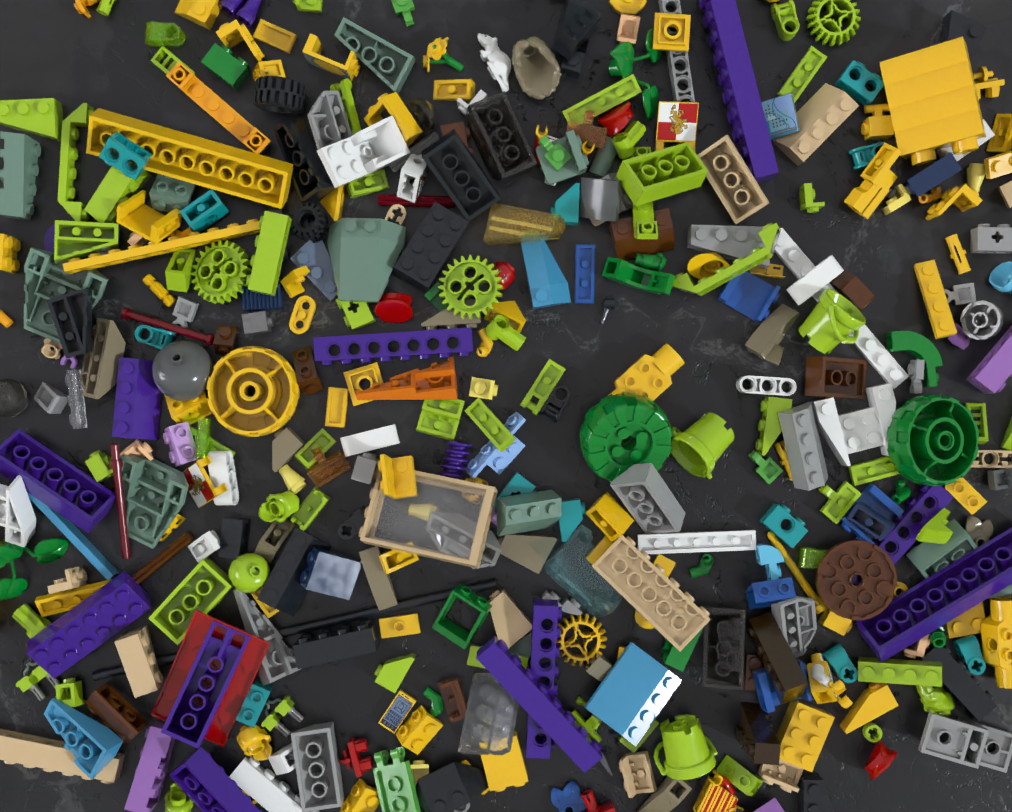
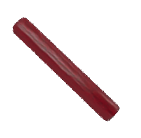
[377,194,455,208]

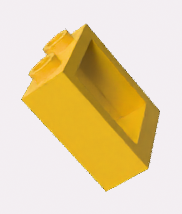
[364,92,423,147]

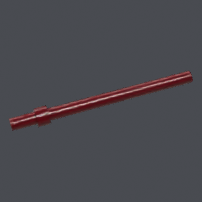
[110,443,130,559]

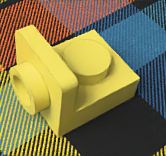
[882,184,912,215]
[469,377,498,400]

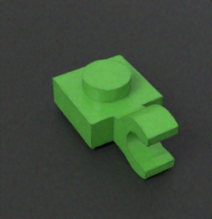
[391,0,415,27]
[538,135,572,171]
[748,450,783,484]

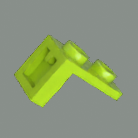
[716,755,763,796]

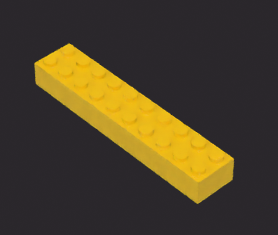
[86,108,294,209]

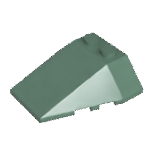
[327,218,407,302]
[24,247,109,344]
[120,454,189,549]

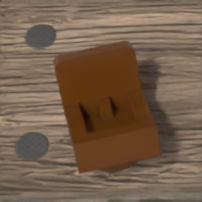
[213,324,238,357]

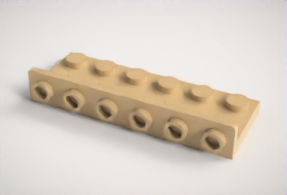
[592,535,711,652]

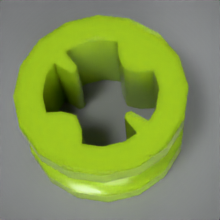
[862,722,883,742]

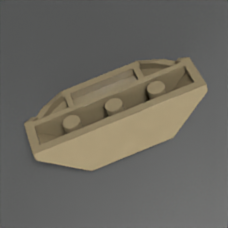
[81,318,126,399]

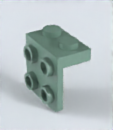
[536,130,589,185]
[149,174,196,212]

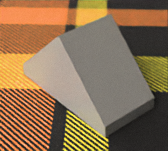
[33,382,70,414]

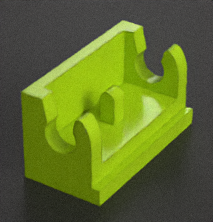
[291,486,331,531]

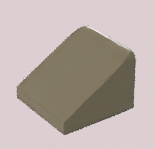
[758,345,784,366]

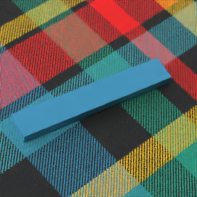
[27,493,120,580]

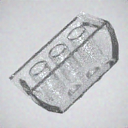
[458,673,519,755]

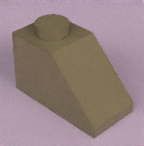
[272,427,306,472]
[254,519,295,564]
[584,653,614,682]

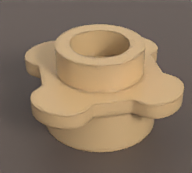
[41,338,63,359]

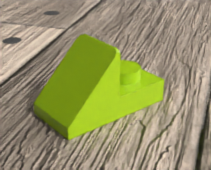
[915,508,953,544]

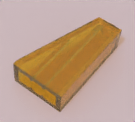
[483,203,565,246]

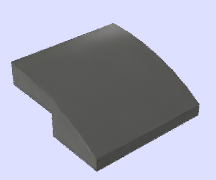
[579,177,621,221]

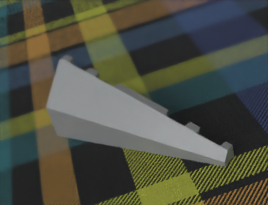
[233,589,300,685]

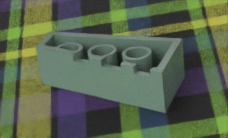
[334,17,416,94]
[0,131,41,220]

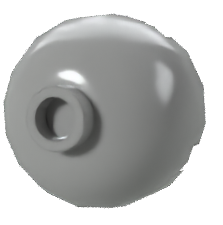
[960,300,1004,340]

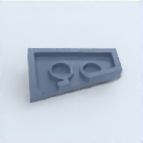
[290,240,337,302]

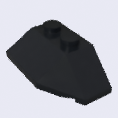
[415,761,489,812]

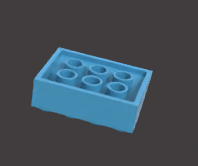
[584,642,682,746]

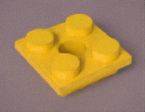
[652,13,691,52]
[0,233,21,274]
[343,362,384,406]

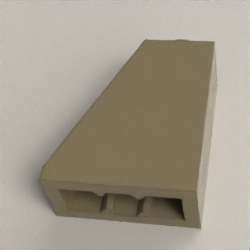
[498,533,557,574]

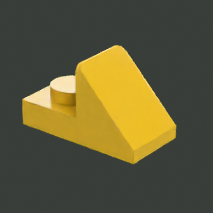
[379,542,419,574]

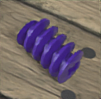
[439,440,472,479]

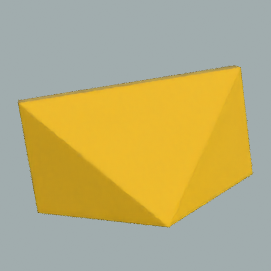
[986,114,1012,153]
[320,184,345,222]
[484,300,526,333]

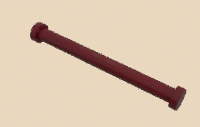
[121,307,214,346]

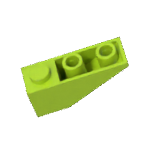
[756,397,792,456]

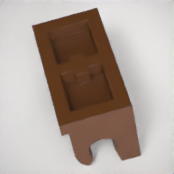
[437,676,470,722]

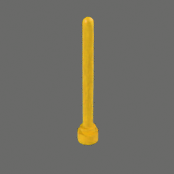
[767,531,827,614]

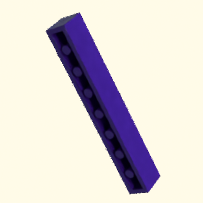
[476,636,603,773]

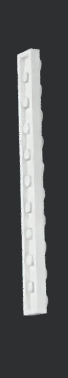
[774,228,909,389]

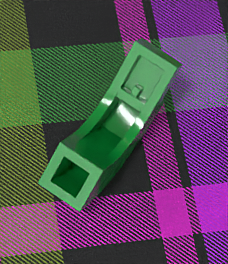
[602,257,675,295]
[885,331,943,387]

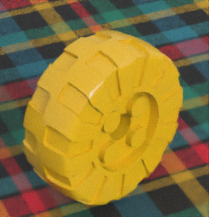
[206,346,300,437]

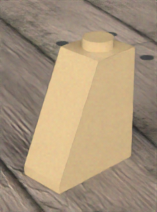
[488,588,532,649]

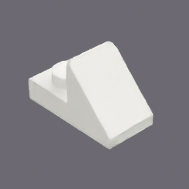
[187,530,220,563]

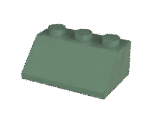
[497,490,562,536]
[906,519,978,579]

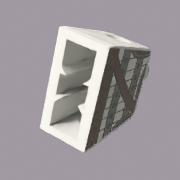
[397,154,429,203]

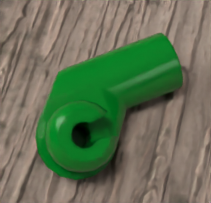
[892,479,911,504]
[689,553,714,578]
[422,687,443,716]

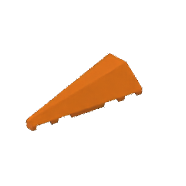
[356,356,458,400]

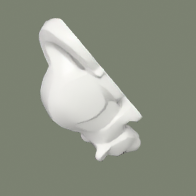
[477,33,512,93]

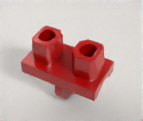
[338,736,373,778]

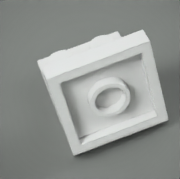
[317,116,410,188]

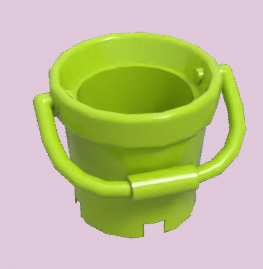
[798,288,866,354]
[671,412,735,479]
[654,714,718,780]

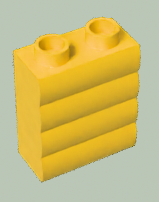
[879,36,986,166]

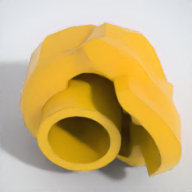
[237,725,273,761]

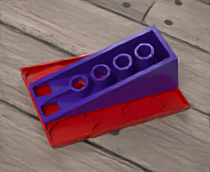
[151,610,271,749]

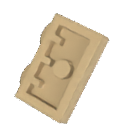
[47,566,87,594]

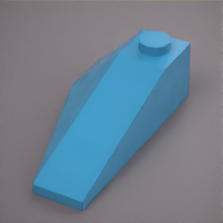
[519,229,571,309]
[44,698,123,779]

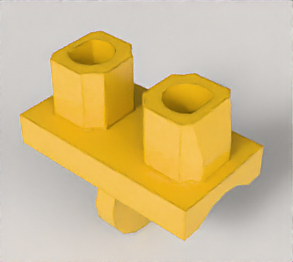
[973,66,1005,100]

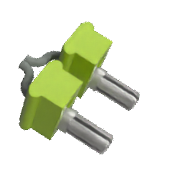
[16,661,60,701]
[261,695,304,737]

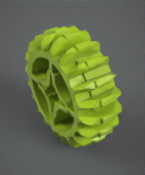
[806,0,861,47]

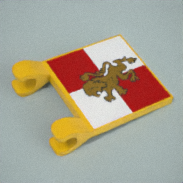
[654,101,699,151]
[183,455,228,508]

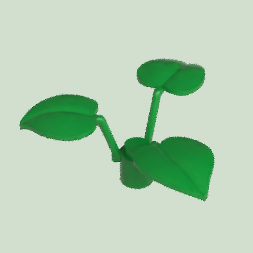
[609,28,663,121]
[0,538,69,601]

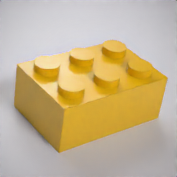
[777,699,835,772]

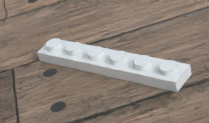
[637,530,756,554]

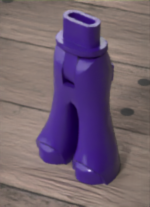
[219,0,262,27]

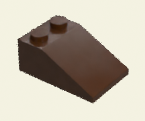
[804,356,867,399]

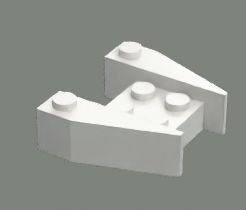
[811,383,896,466]
[0,475,36,547]

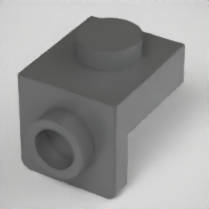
[987,468,1012,490]

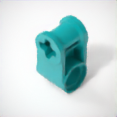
[849,142,885,171]
[134,325,176,349]
[953,634,986,675]
[823,643,858,683]

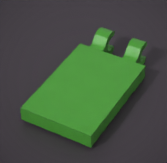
[372,746,421,812]

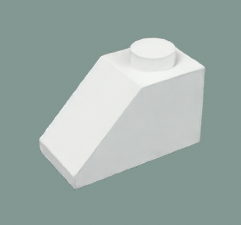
[268,743,296,775]

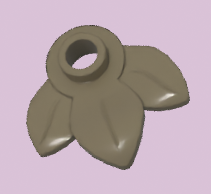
[965,515,993,547]

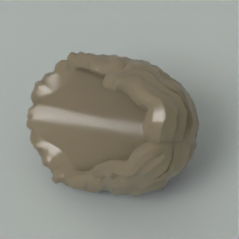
[512,36,562,99]

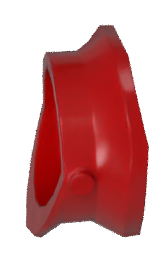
[597,101,634,137]
[374,293,413,323]
[864,740,898,781]

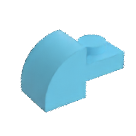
[755,543,784,581]

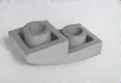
[541,590,582,615]

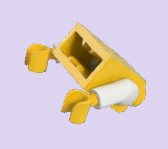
[807,653,853,709]

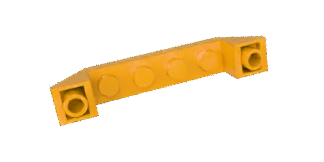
[166,61,271,154]

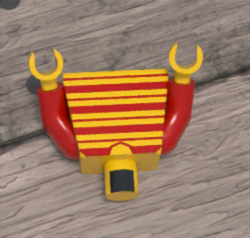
[693,770,744,812]

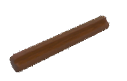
[131,531,194,584]

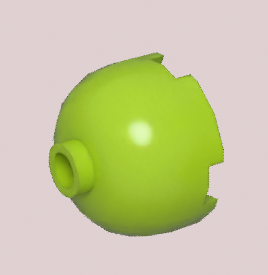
[229,553,270,593]

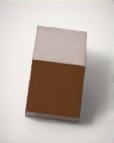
[829,267,875,311]

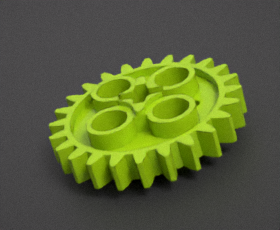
[191,240,252,304]
[438,255,503,320]

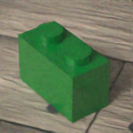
[201,43,251,91]

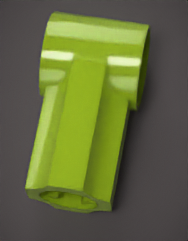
[612,121,646,159]
[485,315,526,351]
[12,603,52,639]

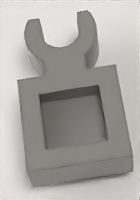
[944,283,976,306]
[172,296,199,328]
[907,359,925,394]

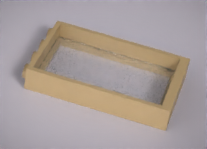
[359,468,498,569]

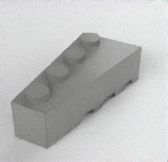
[687,225,770,269]

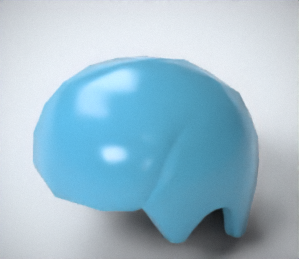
[989,261,1012,293]

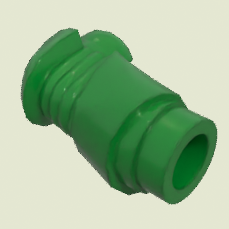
[634,253,667,271]
[930,626,946,648]

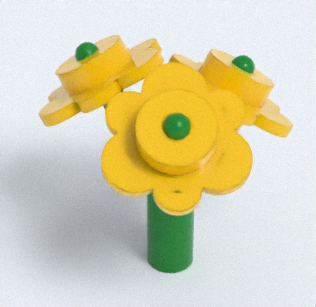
[421,37,464,72]

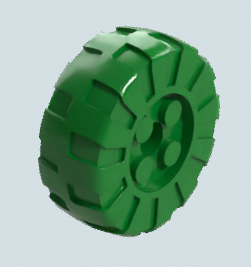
[579,392,673,482]
[886,394,979,486]

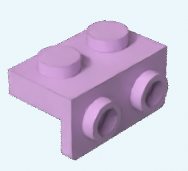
[163,422,199,467]

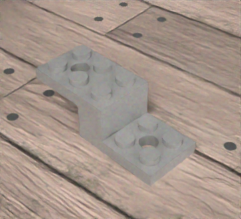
[918,712,1012,773]

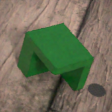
[424,282,449,312]

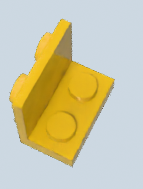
[164,390,213,425]
[378,454,418,499]

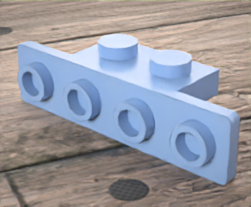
[465,412,526,478]

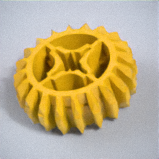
[556,613,607,667]

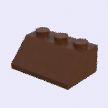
[609,208,675,261]
[85,682,150,744]

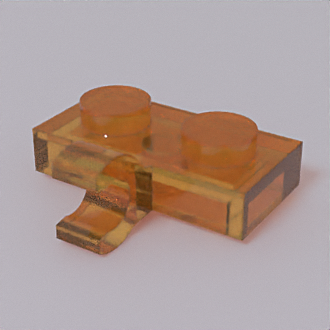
[566,110,608,148]
[306,447,351,488]

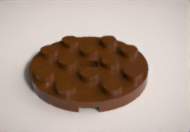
[815,540,897,620]

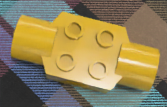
[609,343,685,401]
[981,596,1012,689]

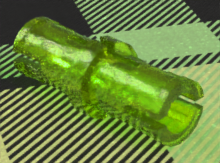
[195,418,211,459]

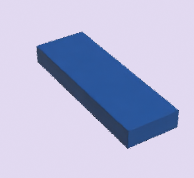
[574,244,595,304]

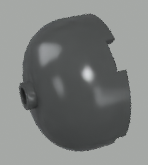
[152,340,214,401]

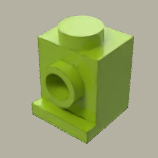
[85,450,113,482]
[55,677,86,707]

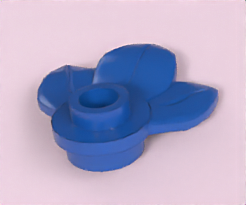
[551,780,589,812]

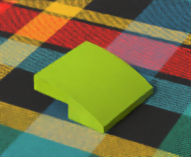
[416,399,465,441]

